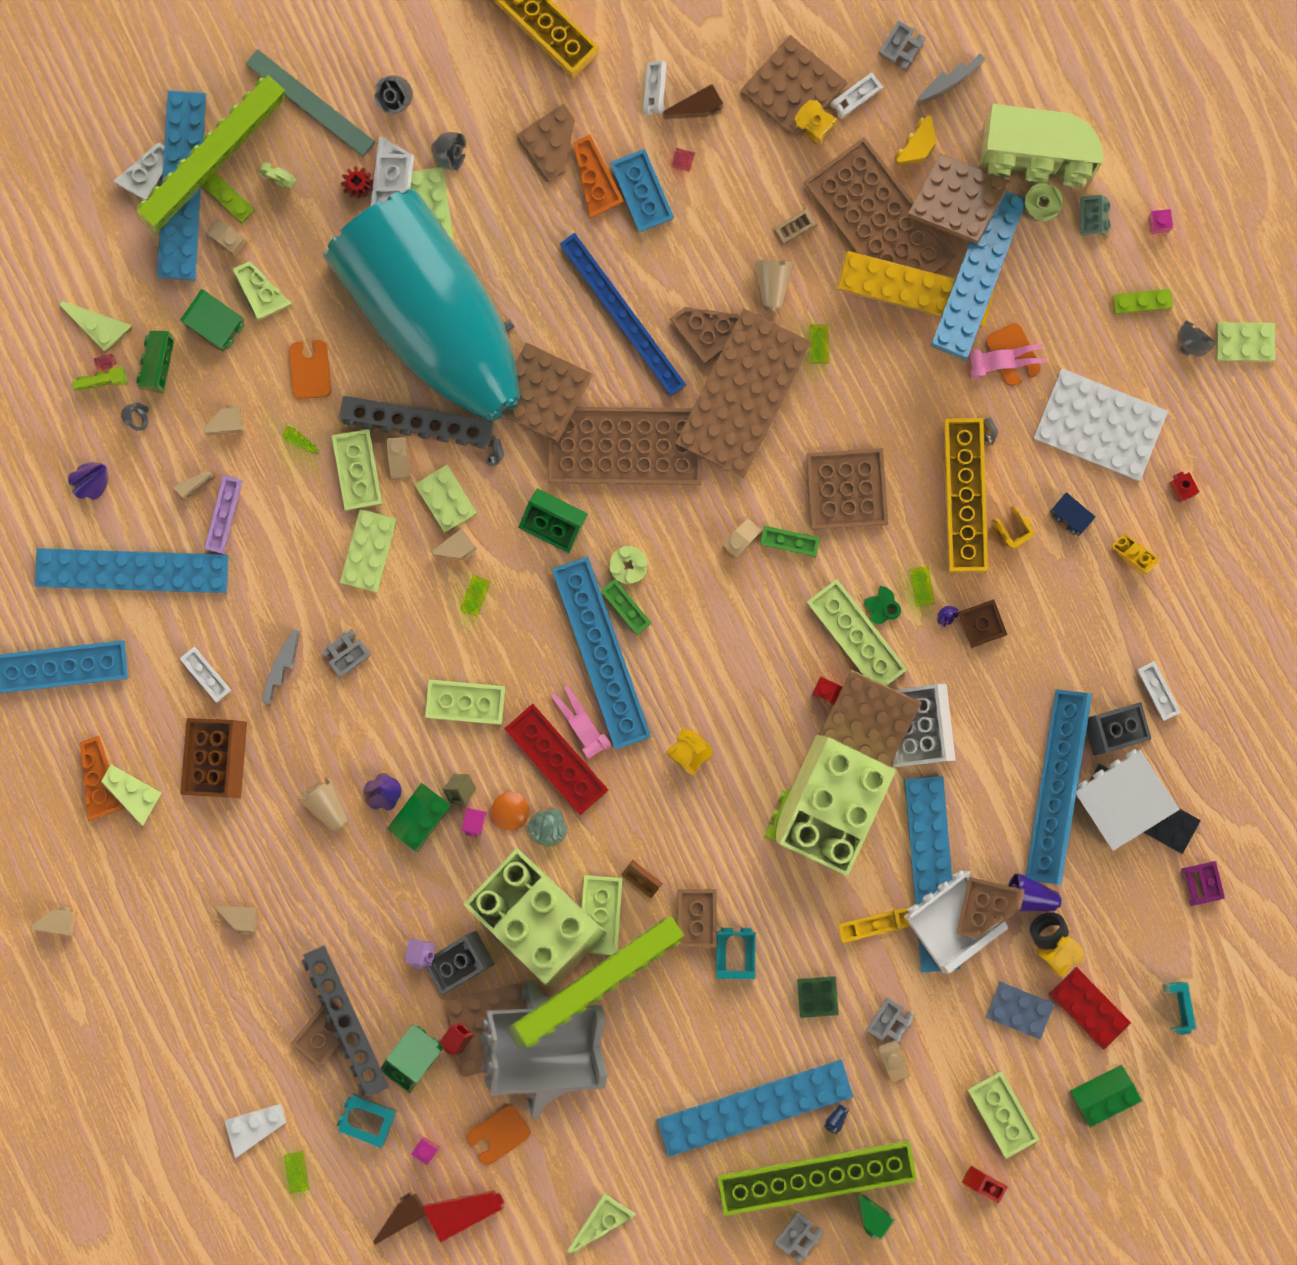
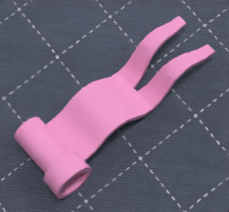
[969,344,1046,379]
[551,685,612,759]

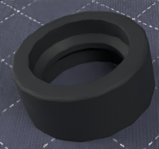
[1030,912,1069,950]

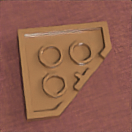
[517,104,575,182]
[670,307,739,364]
[956,877,1025,939]

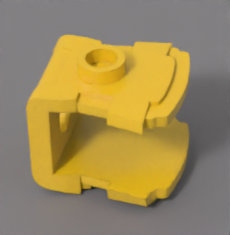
[794,100,837,146]
[992,505,1035,549]
[666,728,714,776]
[1035,930,1085,977]

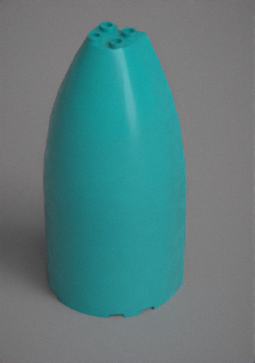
[323,189,521,421]

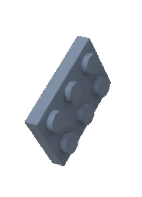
[986,982,1054,1040]

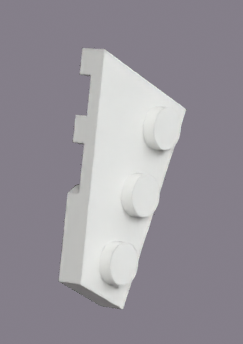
[113,143,165,201]
[225,1104,287,1158]

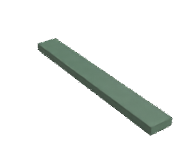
[246,49,375,157]

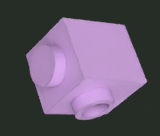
[405,939,435,969]

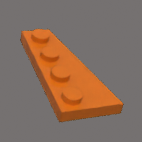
[573,135,624,219]
[80,736,125,821]

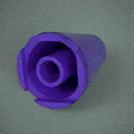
[1008,873,1062,912]

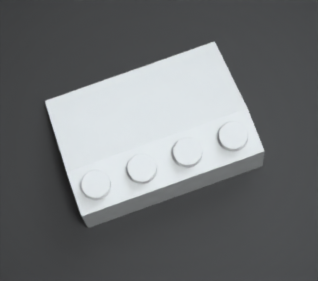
[893,684,956,768]

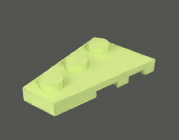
[233,261,292,321]
[101,765,161,827]

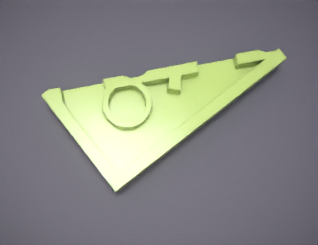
[59,301,132,352]
[567,1193,636,1253]

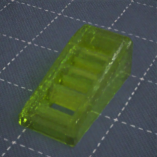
[282,424,320,455]

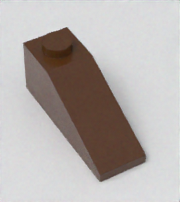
[663,84,723,119]
[373,1192,426,1245]

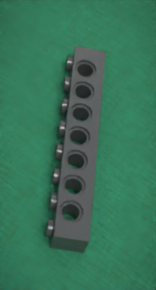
[339,396,494,449]
[301,945,389,1097]

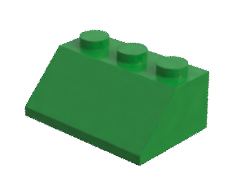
[136,331,175,394]
[518,488,588,553]
[387,783,452,852]
[1070,1065,1142,1127]
[856,1192,895,1240]

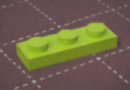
[202,172,255,223]
[1113,289,1173,315]

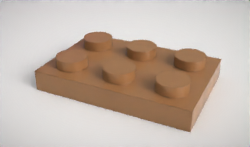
[678,889,717,948]
[291,1001,350,1068]

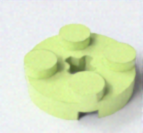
[259,162,297,189]
[1024,183,1063,222]
[610,546,647,585]

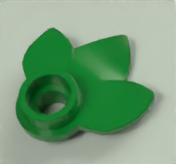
[864,586,901,624]

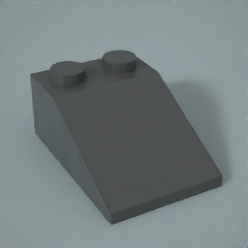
[1086,702,1152,756]
[425,931,495,995]

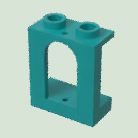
[716,928,756,979]
[1163,981,1196,1035]
[337,1094,397,1148]

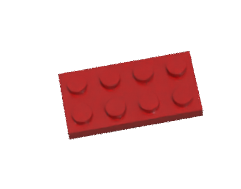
[1049,967,1131,1050]

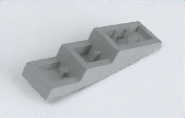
[916,53,985,105]
[262,629,300,704]

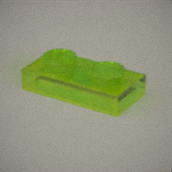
[809,324,829,364]
[909,566,935,607]
[459,575,491,617]
[284,1151,310,1194]

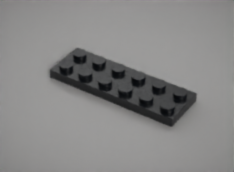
[1089,763,1201,854]

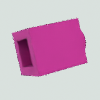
[1148,209,1173,235]
[462,808,487,837]
[411,1136,439,1165]

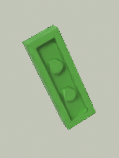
[760,526,820,557]
[601,579,652,635]

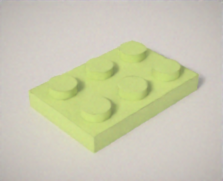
[1216,322,1275,362]
[415,465,477,533]

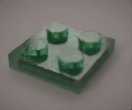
[797,976,839,1018]

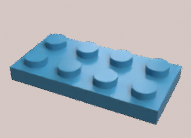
[610,149,674,233]

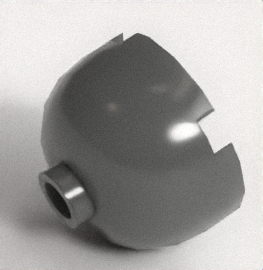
[374,75,413,114]
[431,132,466,171]
[1177,320,1216,357]

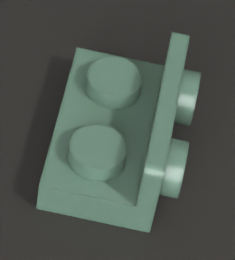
[1080,195,1111,236]

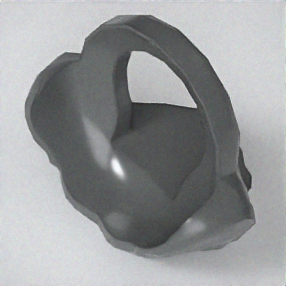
[121,402,149,431]

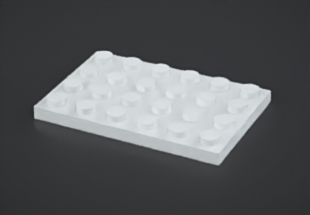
[1033,369,1168,482]

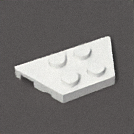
[371,137,414,206]

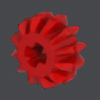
[341,166,374,199]

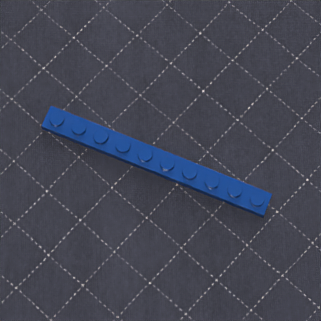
[559,233,686,396]

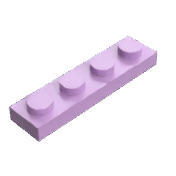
[204,475,243,554]

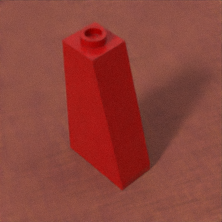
[422,1190,505,1243]

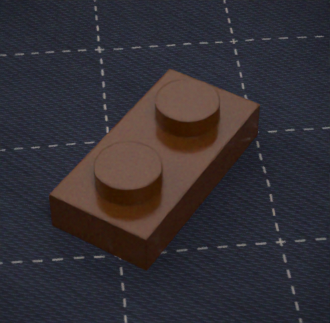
[621,860,663,898]

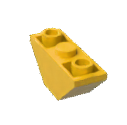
[895,114,936,166]
[1111,533,1161,576]

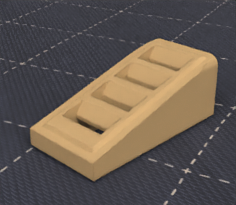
[775,208,818,244]
[173,471,214,500]

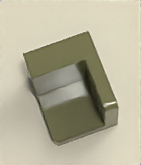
[443,774,476,804]

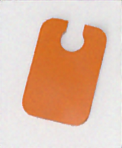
[986,323,1041,386]
[289,340,331,399]
[467,1105,531,1165]

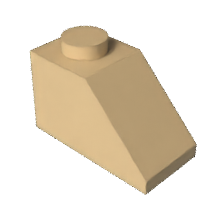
[205,219,247,257]
[203,404,244,436]
[387,437,410,480]
[723,518,762,559]
[431,529,477,560]
[217,905,258,935]
[31,906,77,935]
[879,1040,910,1082]

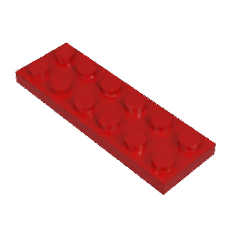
[504,704,609,815]

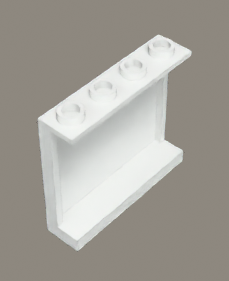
[1076,749,1179,851]
[904,870,1009,973]

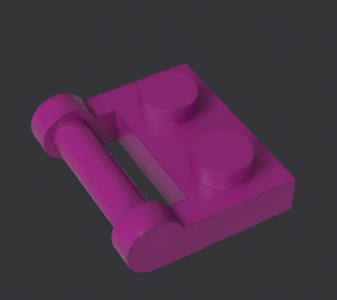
[1181,861,1225,906]

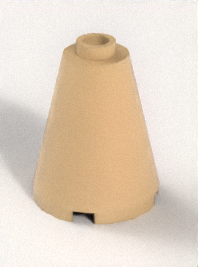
[755,260,794,311]
[298,777,348,832]

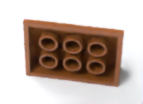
[181,718,247,799]

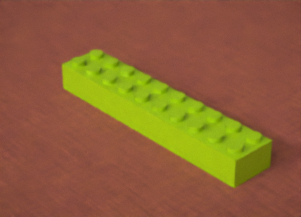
[137,75,285,235]
[506,916,684,1049]
[717,1140,917,1216]

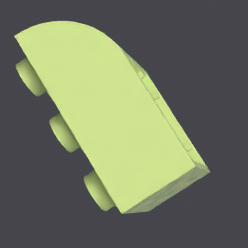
[979,104,1103,187]
[776,735,896,876]
[463,848,607,989]

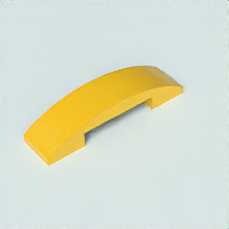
[837,906,911,943]

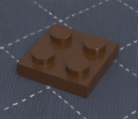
[958,599,1008,648]

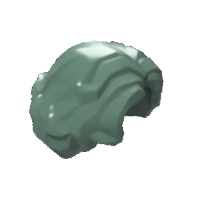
[528,809,567,847]

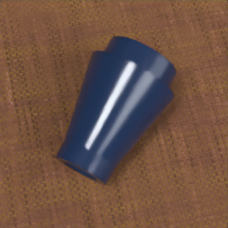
[823,1104,849,1135]

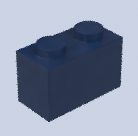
[1049,492,1096,536]

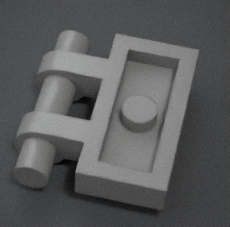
[879,20,925,70]
[321,629,371,678]
[866,998,915,1043]
[774,1211,824,1263]

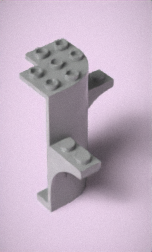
[480,980,608,1119]

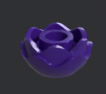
[937,606,959,627]

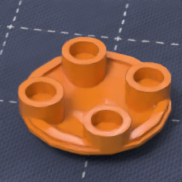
[491,792,529,830]

